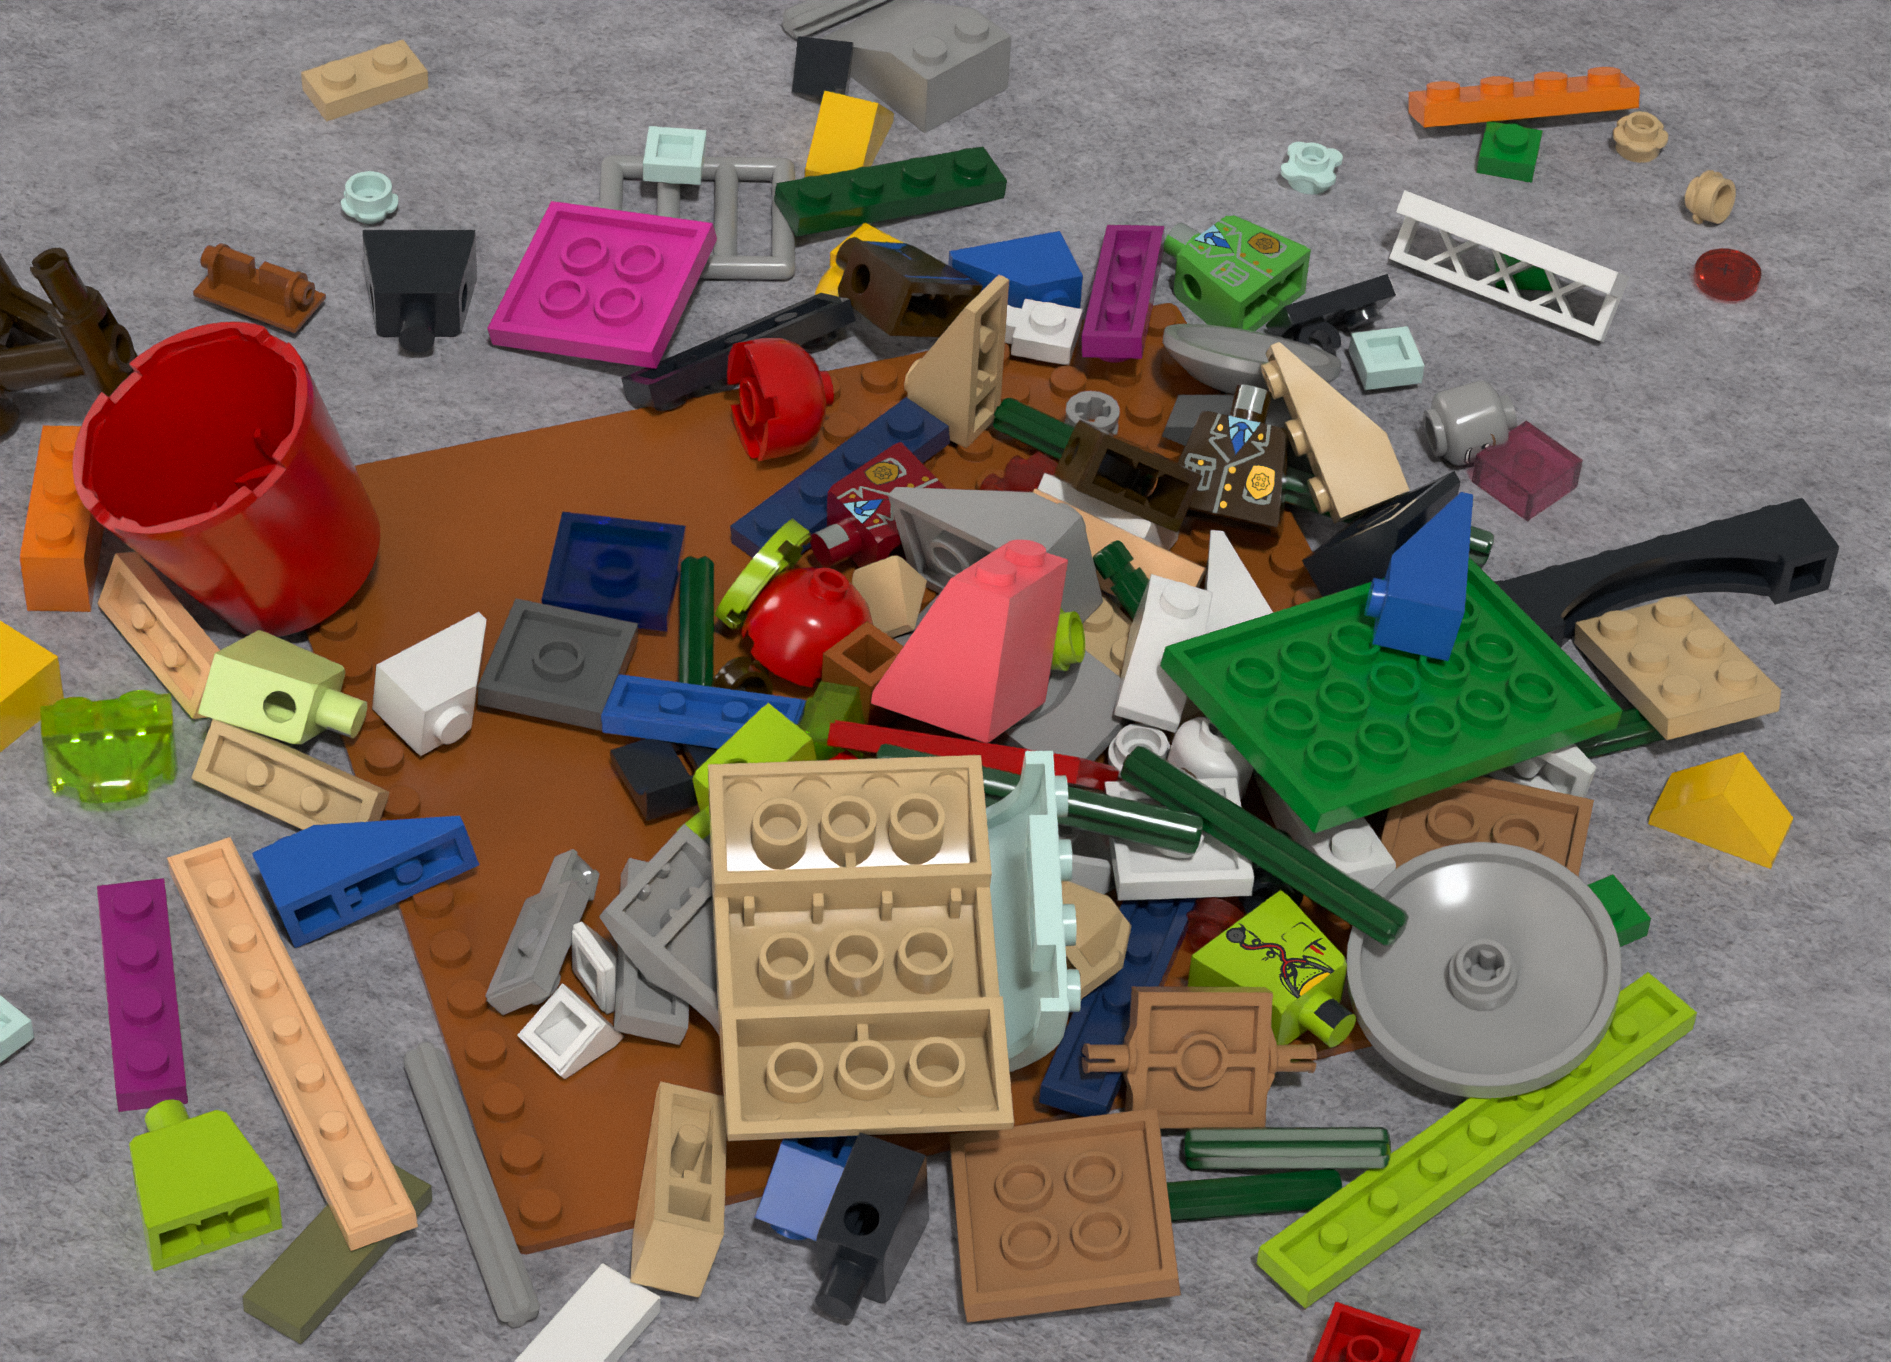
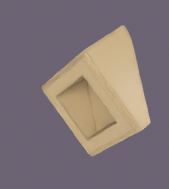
[852,556,927,638]

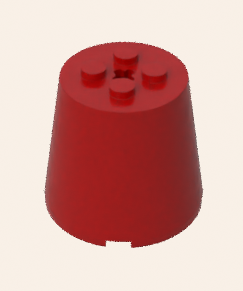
[73,322,381,637]

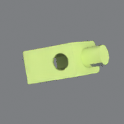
[198,630,367,745]

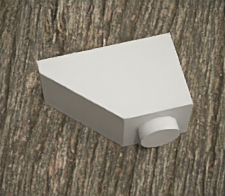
[1113,574,1213,733]
[372,612,487,756]

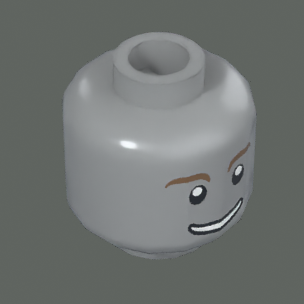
[1423,381,1517,465]

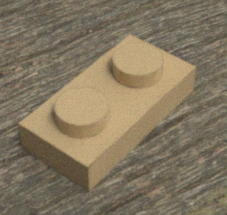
[301,39,429,122]

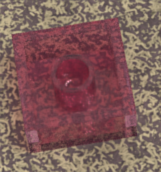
[1471,420,1583,522]

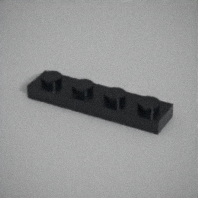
[621,293,856,411]

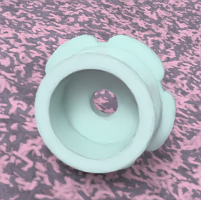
[341,171,398,224]

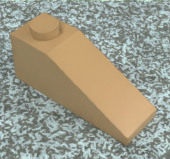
[904,275,1009,448]
[630,1081,727,1298]

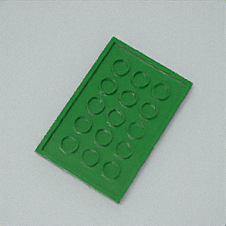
[1160,557,1623,834]

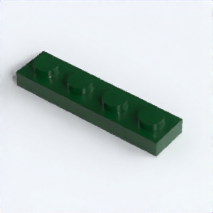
[774,146,1007,236]

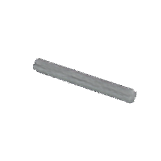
[403,1042,540,1328]

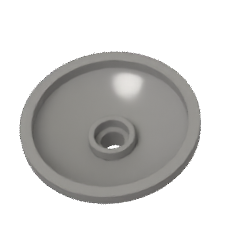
[1162,324,1342,395]

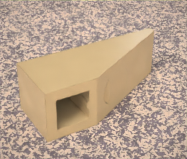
[1261,342,1410,524]

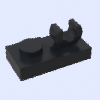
[1266,274,1396,354]

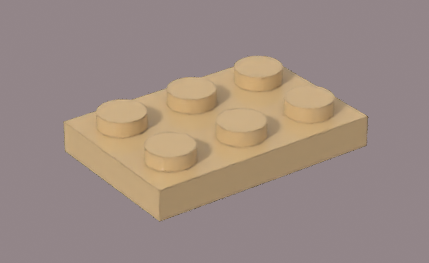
[1574,595,1781,740]

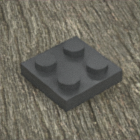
[478,598,638,731]

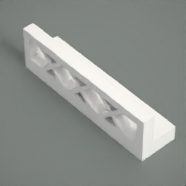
[1389,190,1630,342]

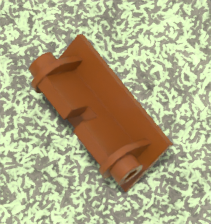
[193,243,326,333]

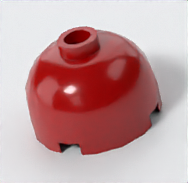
[727,338,834,461]
[741,567,873,688]

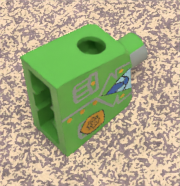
[1163,215,1311,331]

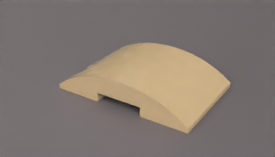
[708,755,1014,1141]

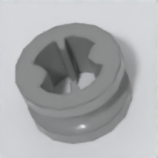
[1065,391,1120,435]

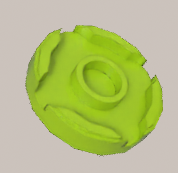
[714,518,812,630]

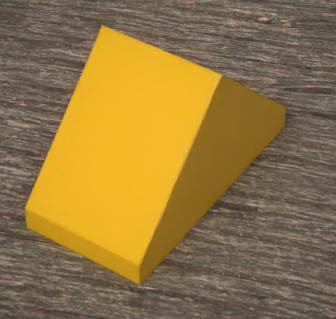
[805,91,894,177]
[0,621,64,752]
[1648,752,1793,869]

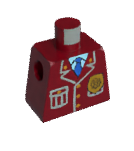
[810,442,947,568]

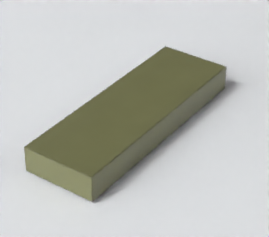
[242,1163,432,1344]

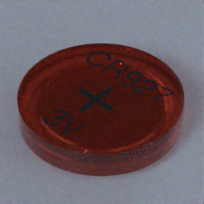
[1693,248,1762,301]

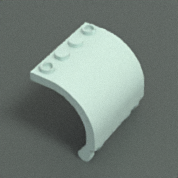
[986,751,1081,1072]

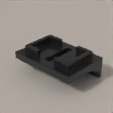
[610,739,718,821]

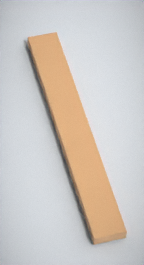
[167,837,418,1251]

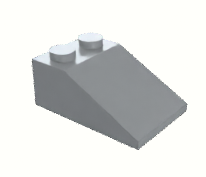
[821,0,1011,133]
[888,487,1103,624]

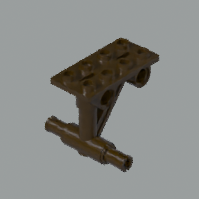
[0,247,138,436]

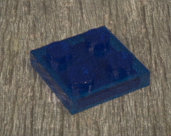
[541,512,686,631]

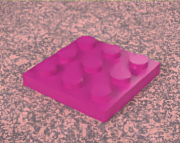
[487,201,717,369]

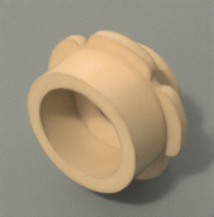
[1613,111,1668,163]
[1685,170,1736,225]

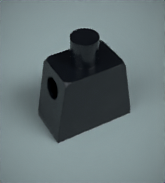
[362,230,477,353]
[815,1132,930,1319]

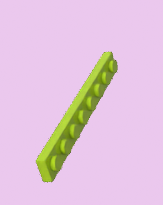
[1256,972,1697,1309]

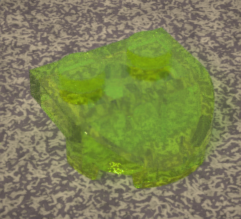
[40,690,178,803]

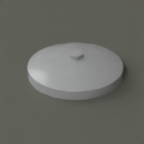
[1347,842,1622,1098]

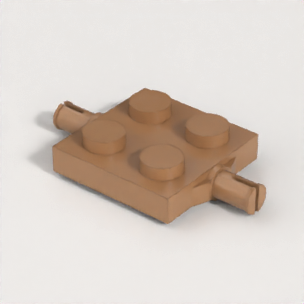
[1082,986,1317,1129]

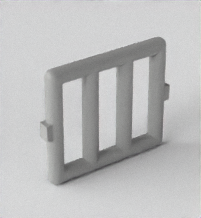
[593,155,795,280]

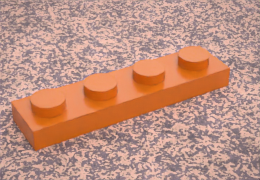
[1408,67,1640,128]

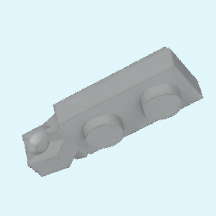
[485,849,600,1015]

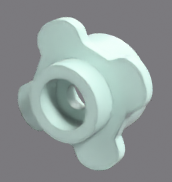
[1280,142,1343,195]

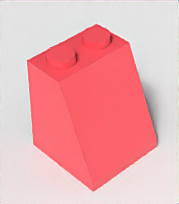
[871,539,1068,743]

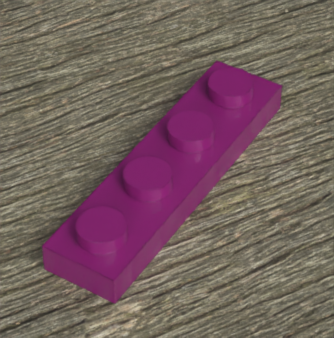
[1082,225,1165,363]
[97,878,188,1112]

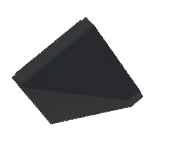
[792,36,854,96]

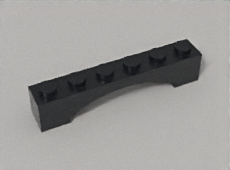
[1495,498,1839,648]

